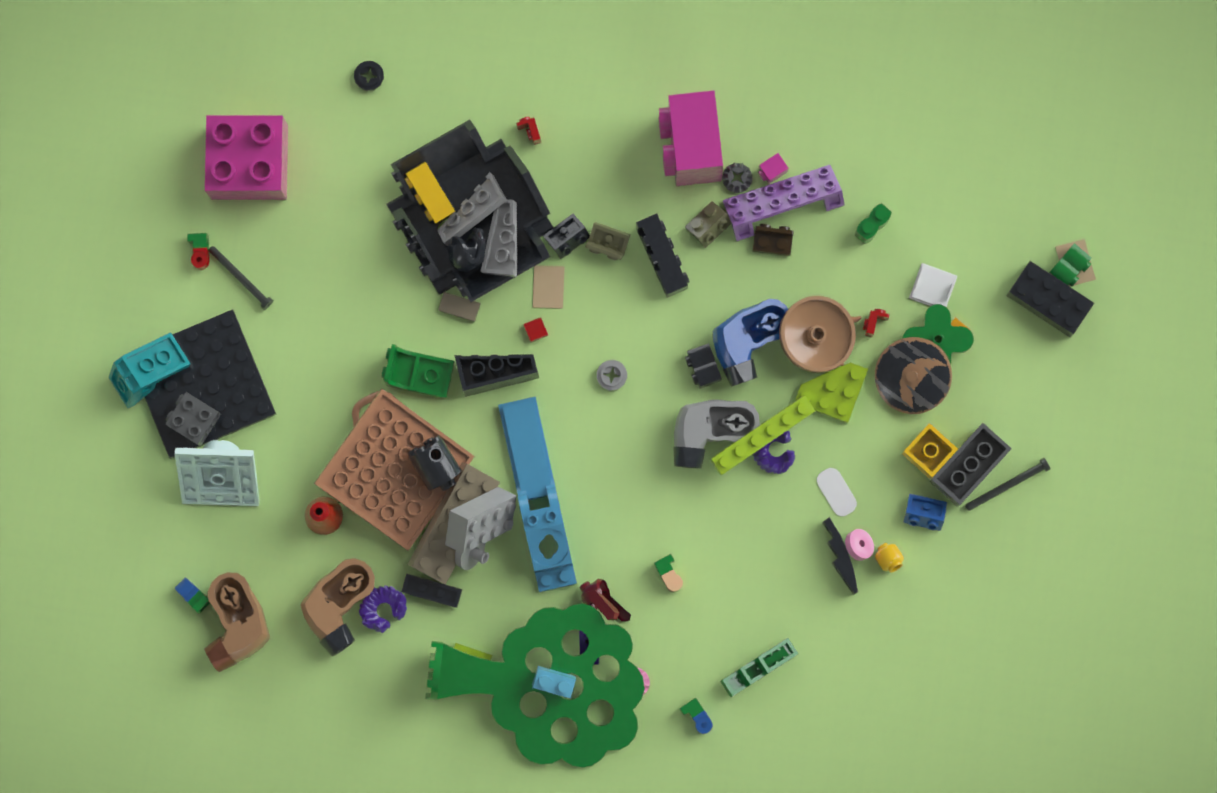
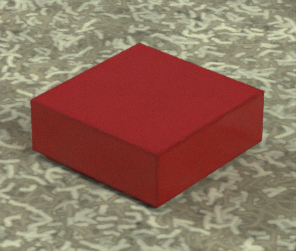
[524,317,549,342]

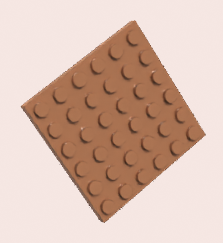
[314,389,475,551]

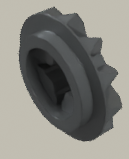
[722,162,752,193]

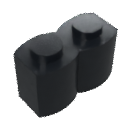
[685,343,722,389]

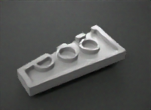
[437,172,507,246]
[481,200,517,277]

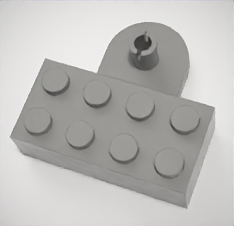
[445,487,516,570]

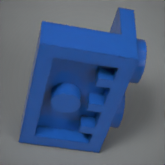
[903,494,947,531]

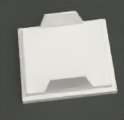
[909,263,958,307]

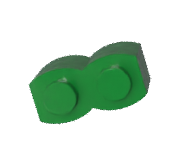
[855,203,892,244]
[1049,243,1092,287]

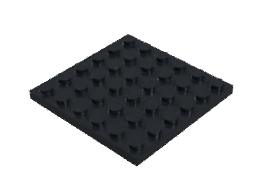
[145,309,277,459]

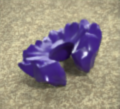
[752,431,795,474]
[359,585,407,633]

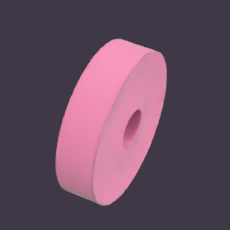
[845,529,874,561]

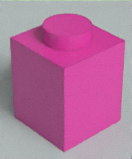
[758,153,789,184]

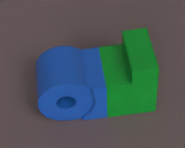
[175,577,210,614]
[679,698,713,734]

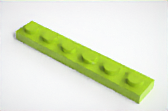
[710,395,815,475]

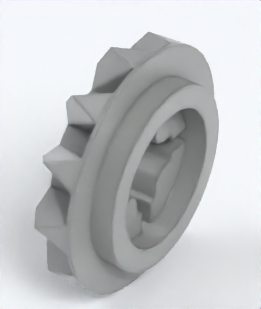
[597,360,627,391]

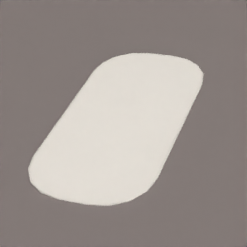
[817,468,857,516]

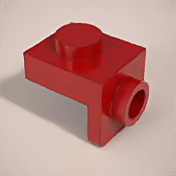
[863,309,890,337]

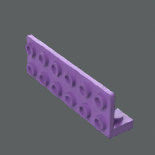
[723,165,845,241]

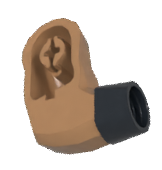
[301,558,375,657]

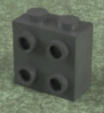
[165,392,221,447]

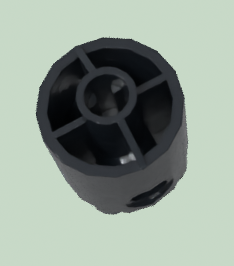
[407,435,462,491]

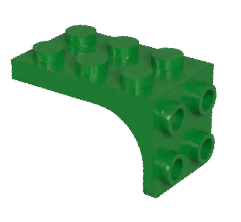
[381,344,455,399]

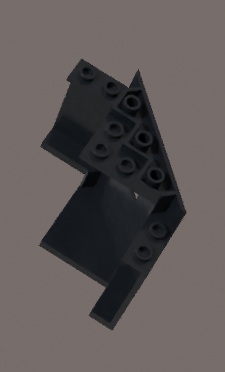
[386,119,554,302]

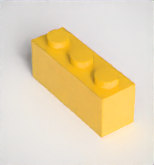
[405,162,455,223]

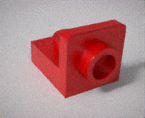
[516,117,541,145]

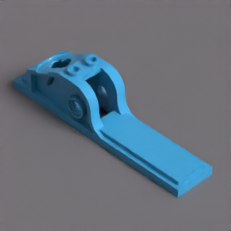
[498,397,577,592]

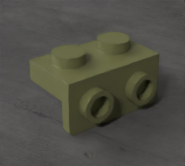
[685,201,731,248]
[585,222,631,260]

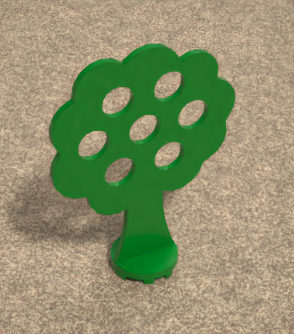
[425,603,645,768]

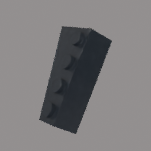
[636,213,690,298]
[454,354,539,397]

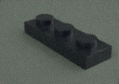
[401,574,462,608]

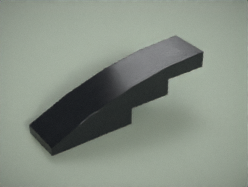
[822,517,858,595]

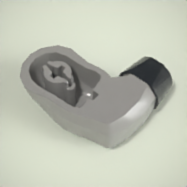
[673,400,760,468]

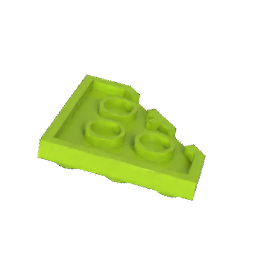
[795,362,868,423]

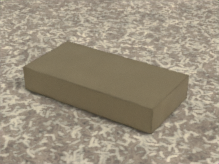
[438,292,481,322]

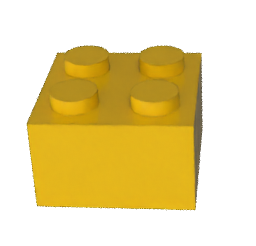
[902,423,958,479]

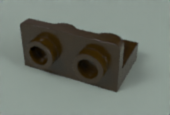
[752,224,794,256]

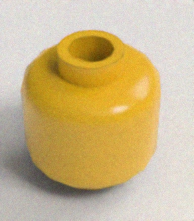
[875,543,904,573]

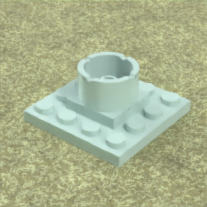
[175,440,260,506]

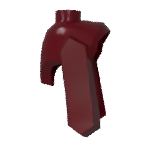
[579,579,631,622]

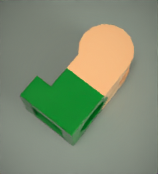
[654,554,683,592]

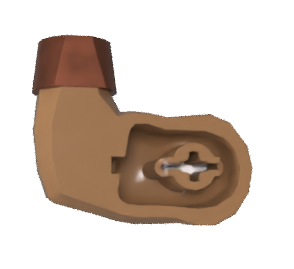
[204,572,270,672]

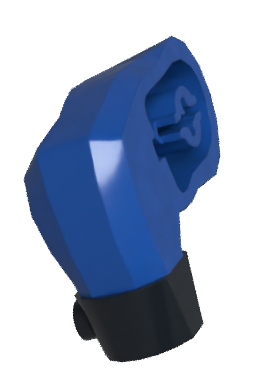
[713,299,788,387]

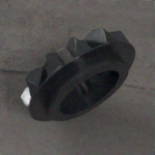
[354,61,384,91]

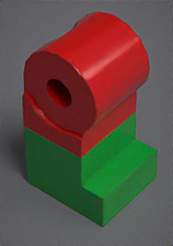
[187,233,210,270]

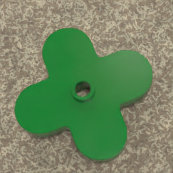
[902,304,974,364]

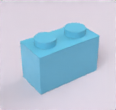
[532,666,576,699]

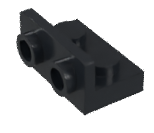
[543,213,590,259]

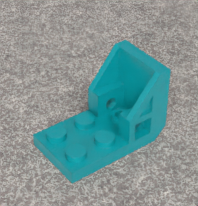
[108,332,191,409]

